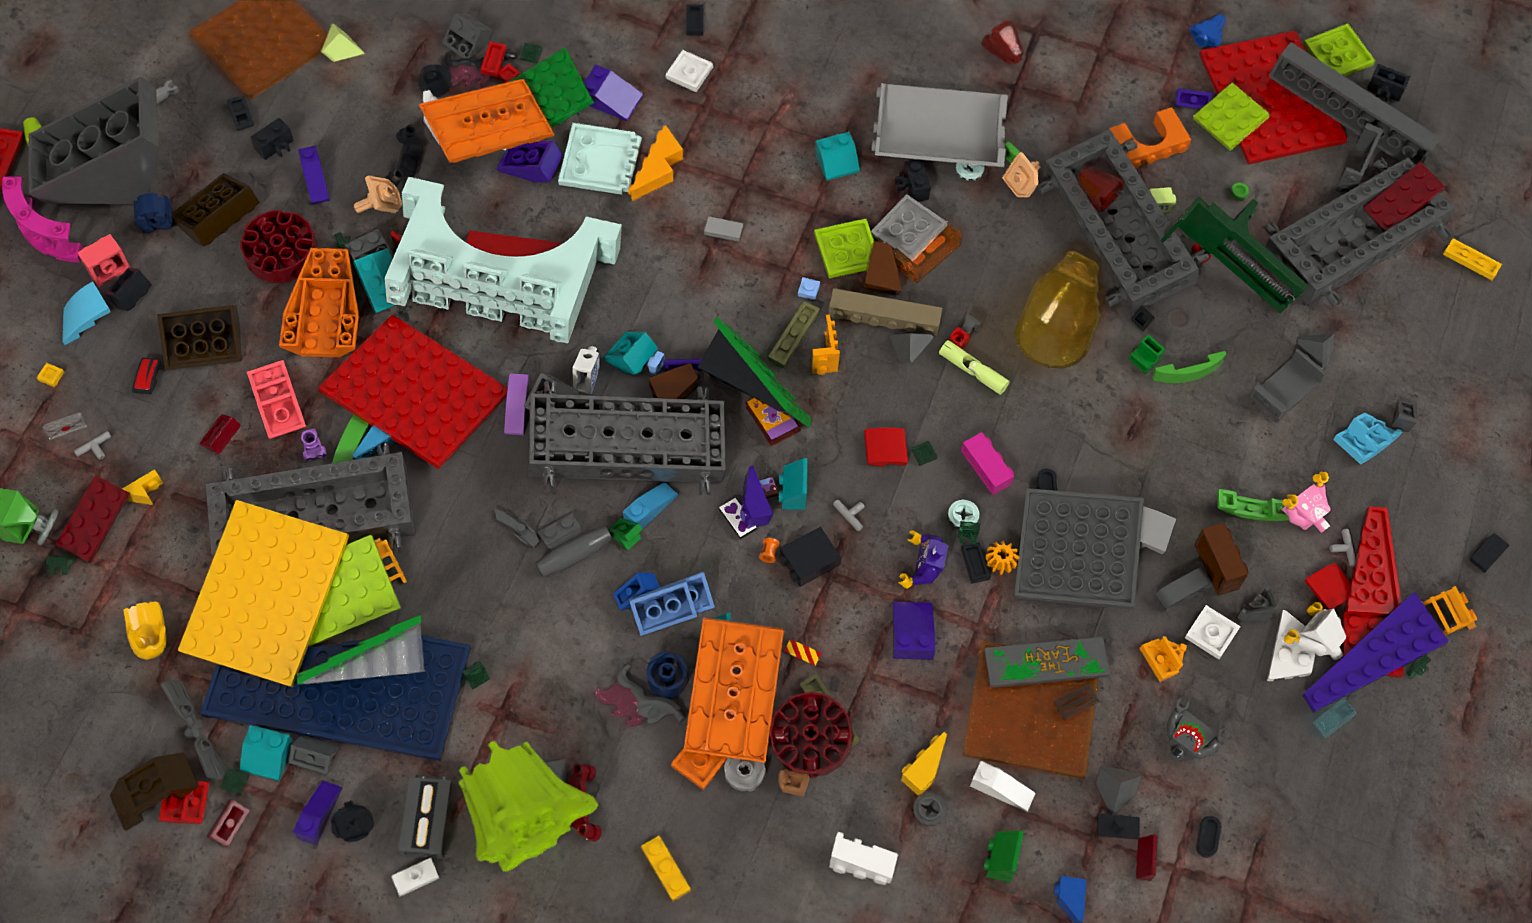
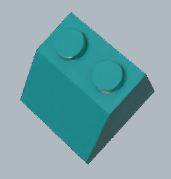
[815,132,860,181]
[603,332,658,374]
[779,458,807,510]
[240,725,294,781]

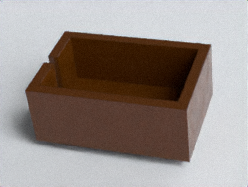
[1194,522,1248,596]

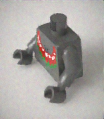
[1167,697,1232,762]

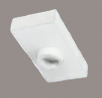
[392,858,439,896]

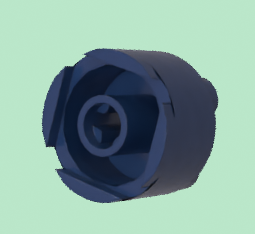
[133,193,172,233]
[647,652,688,698]

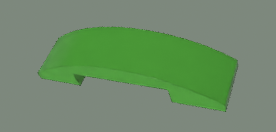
[1152,351,1226,383]
[332,415,372,463]
[1217,489,1289,521]

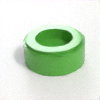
[1230,183,1249,201]

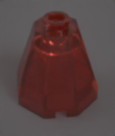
[981,20,1024,65]
[1078,167,1124,212]

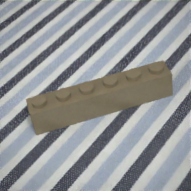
[829,288,942,336]

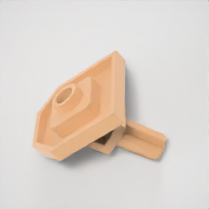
[1002,152,1040,197]
[354,175,402,213]

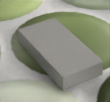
[704,217,743,242]

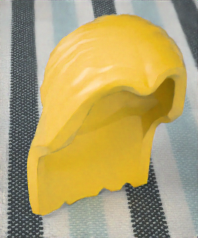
[123,602,166,660]

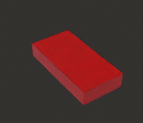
[480,42,507,77]

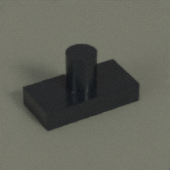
[1097,814,1140,839]

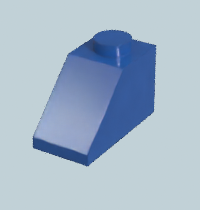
[613,573,660,611]
[1053,876,1086,923]

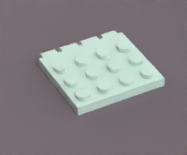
[558,123,642,194]

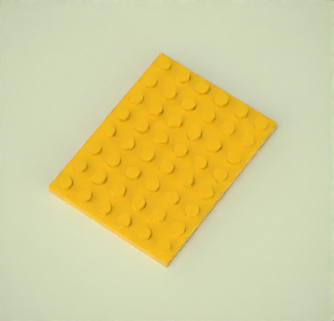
[178,500,349,687]

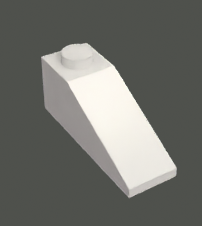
[970,761,1035,812]

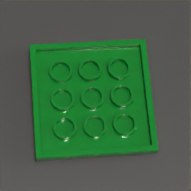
[507,47,594,129]

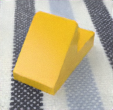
[122,469,163,505]

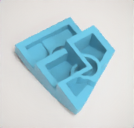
[62,282,111,345]
[1333,413,1402,464]

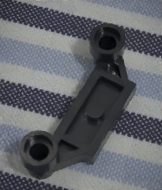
[384,125,423,186]

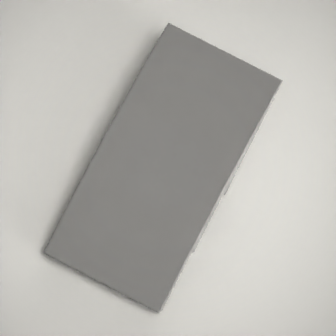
[1100,494,1176,554]

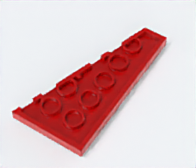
[1344,506,1402,617]

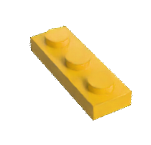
[1443,238,1502,280]
[641,836,691,902]

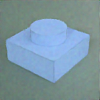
[798,277,820,300]
[648,351,665,376]

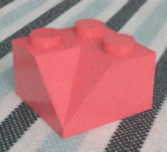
[77,234,130,287]

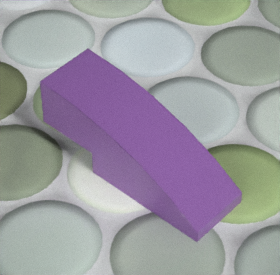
[504,373,530,436]

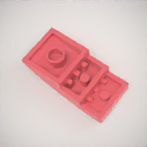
[247,360,306,440]

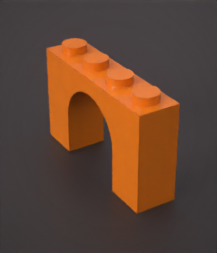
[1109,107,1191,169]

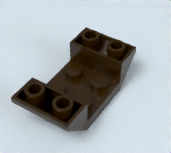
[110,752,199,831]

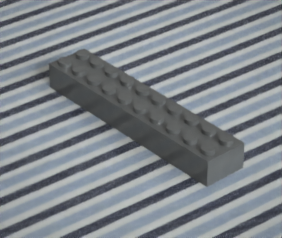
[1268,42,1441,165]

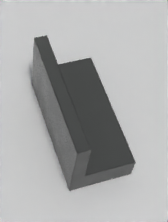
[289,735,340,774]

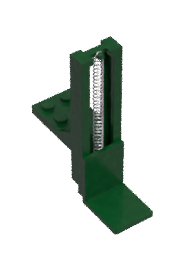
[1160,197,1308,314]

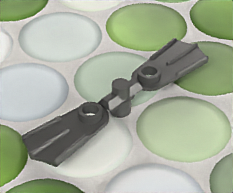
[161,678,228,780]

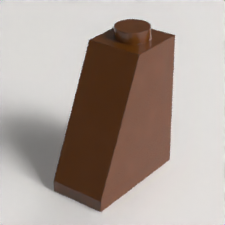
[862,240,901,296]
[649,363,700,399]

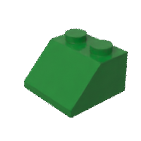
[983,831,1024,883]

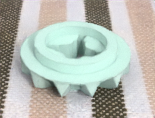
[956,163,984,181]
[948,500,979,529]

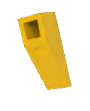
[901,732,947,796]

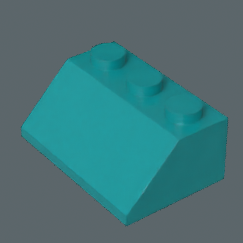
[353,248,410,314]

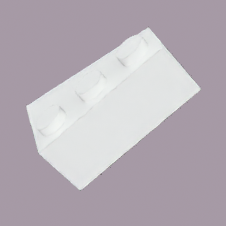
[829,832,898,885]

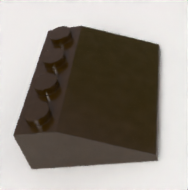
[172,173,260,247]
[157,305,242,370]

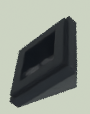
[1130,305,1155,331]

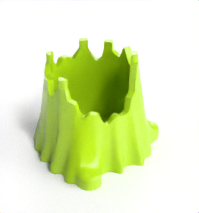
[459,741,598,872]

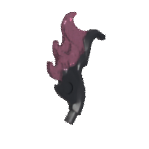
[445,50,516,87]

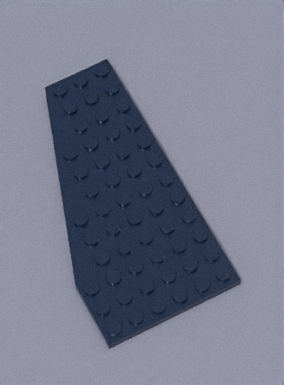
[200,634,471,761]

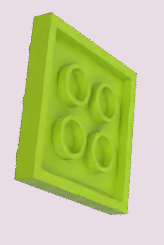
[1303,23,1375,77]
[1193,83,1269,151]
[814,219,874,278]

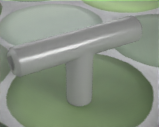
[74,431,111,460]
[833,500,864,531]
[1329,529,1356,566]

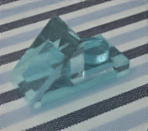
[1313,697,1358,739]

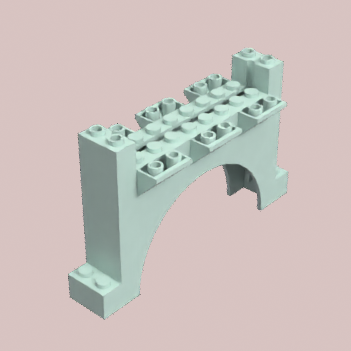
[385,177,622,343]

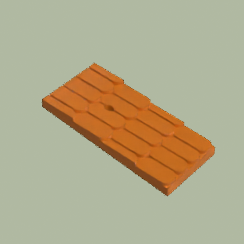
[419,79,555,163]
[684,617,784,763]

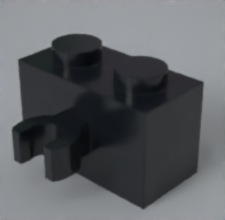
[1366,64,1411,102]
[250,118,294,160]
[894,159,931,202]
[104,268,152,311]

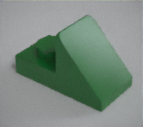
[608,518,642,550]

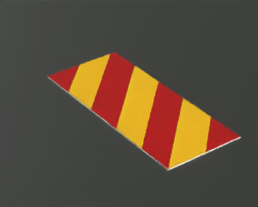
[784,639,822,666]

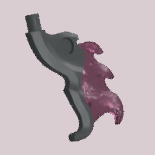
[596,664,686,726]

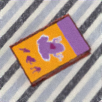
[745,398,802,446]

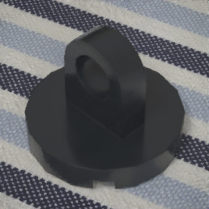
[418,65,453,97]
[331,800,374,842]

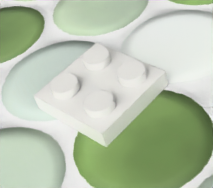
[666,50,713,92]
[1185,605,1240,659]

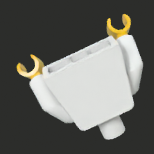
[1284,602,1346,660]

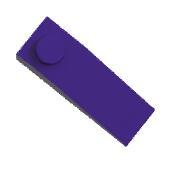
[298,145,330,205]
[740,466,773,528]
[293,780,342,845]

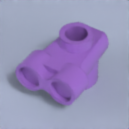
[301,429,327,462]

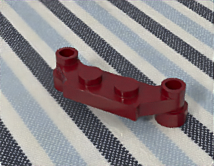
[568,763,602,842]

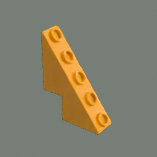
[628,125,683,201]

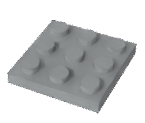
[871,194,948,263]

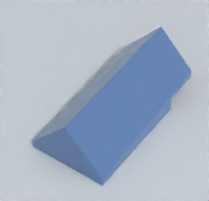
[629,571,715,636]

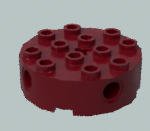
[240,210,318,283]
[769,692,853,778]

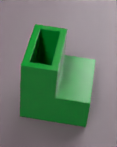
[1129,335,1166,374]

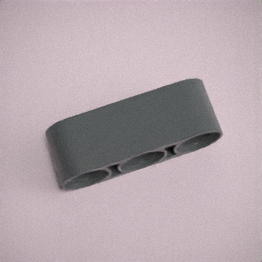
[1155,567,1213,611]

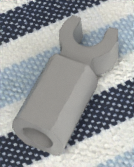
[156,80,179,104]

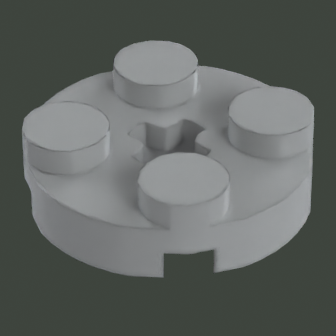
[724,757,765,792]

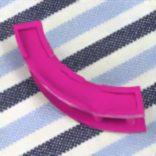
[2,177,82,262]

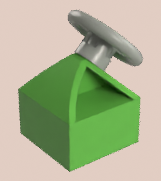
[0,489,58,545]

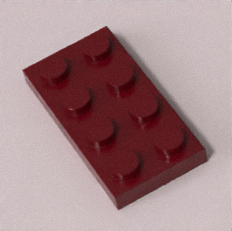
[1363,162,1445,232]
[56,475,131,562]

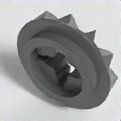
[913,793,947,826]

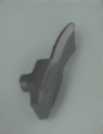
[494,509,540,548]

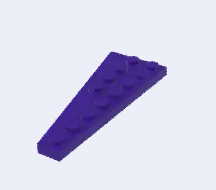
[1302,593,1449,713]

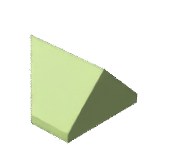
[321,24,365,62]

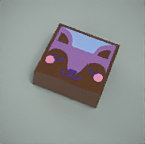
[759,476,779,499]

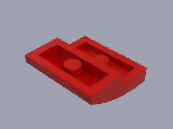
[864,427,908,467]
[1304,563,1351,610]
[158,781,210,824]

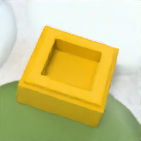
[36,363,65,387]

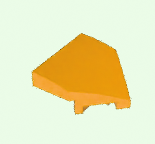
[1139,636,1187,682]

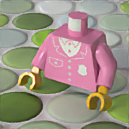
[1282,472,1331,533]

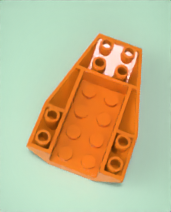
[279,248,359,358]

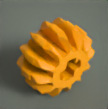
[985,540,1019,575]

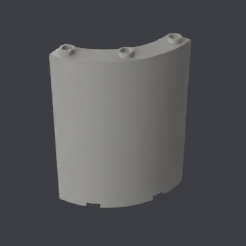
[872,83,1008,167]

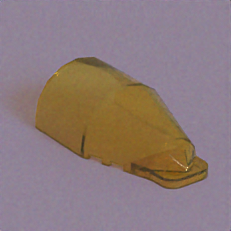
[1014,251,1101,369]

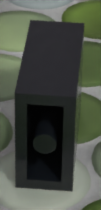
[779,526,841,587]

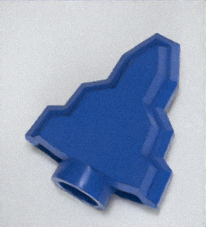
[1189,14,1225,48]

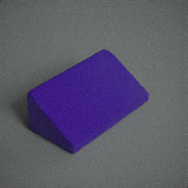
[1175,88,1213,109]
[665,358,702,372]

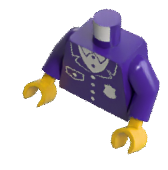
[898,530,948,589]

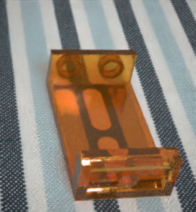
[893,214,963,284]

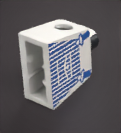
[573,346,599,394]

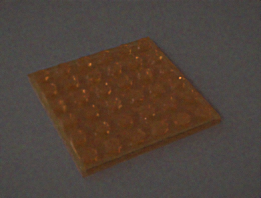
[189,0,328,100]
[963,641,1099,779]

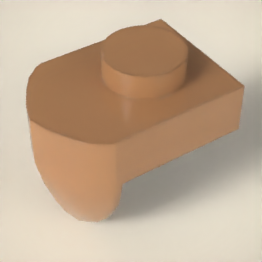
[778,769,810,797]

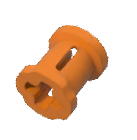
[759,537,780,563]

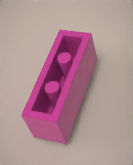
[961,432,1014,495]

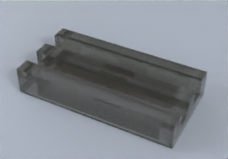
[1053,684,1099,721]

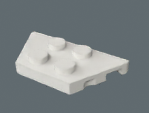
[1267,610,1315,682]

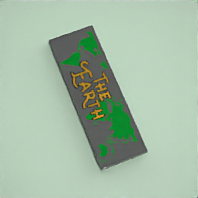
[984,637,1110,688]

